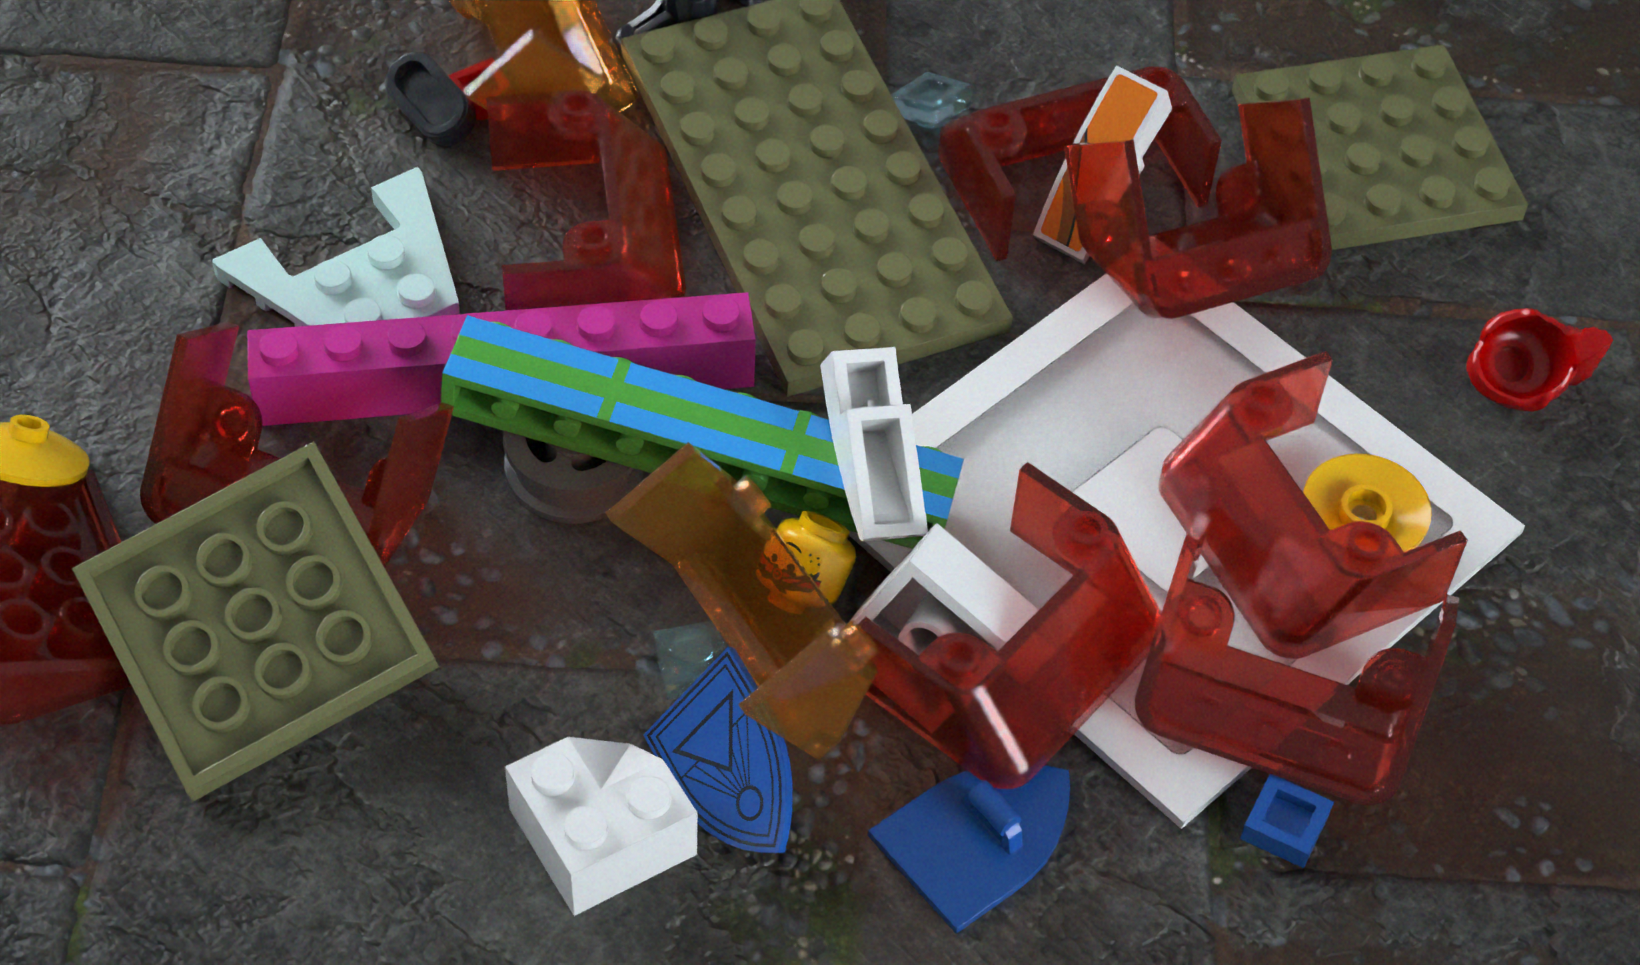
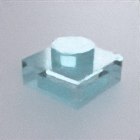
[891,72,973,128]
[653,620,726,700]

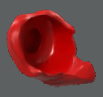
[1466,308,1613,412]

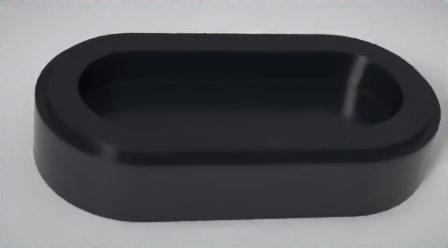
[385,52,476,146]

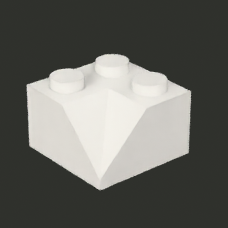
[835,523,1039,728]
[505,737,697,916]

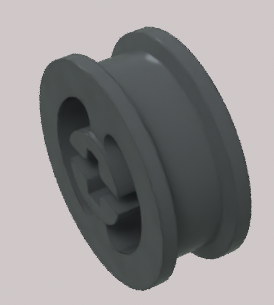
[503,430,643,524]

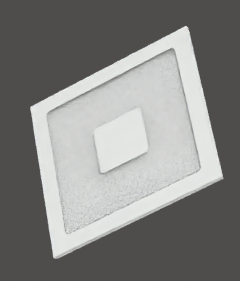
[849,240,1525,829]

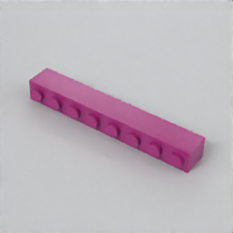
[247,292,756,426]

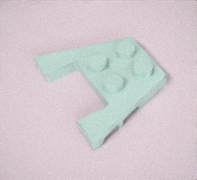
[212,167,460,327]

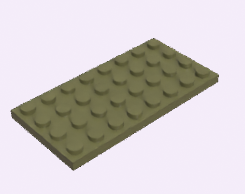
[621,0,1013,397]

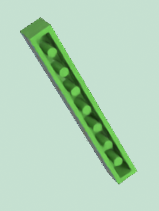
[440,315,964,549]

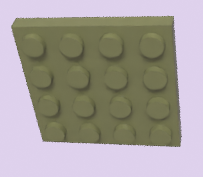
[1231,44,1528,254]
[72,441,439,801]

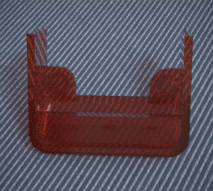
[938,66,1222,262]
[486,90,686,311]
[1064,97,1332,319]
[140,322,454,568]
[1158,351,1468,659]
[852,462,1163,789]
[1135,514,1460,805]

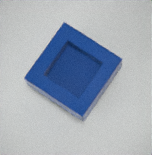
[1240,773,1334,868]

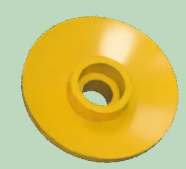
[0,415,90,487]
[1301,454,1432,562]

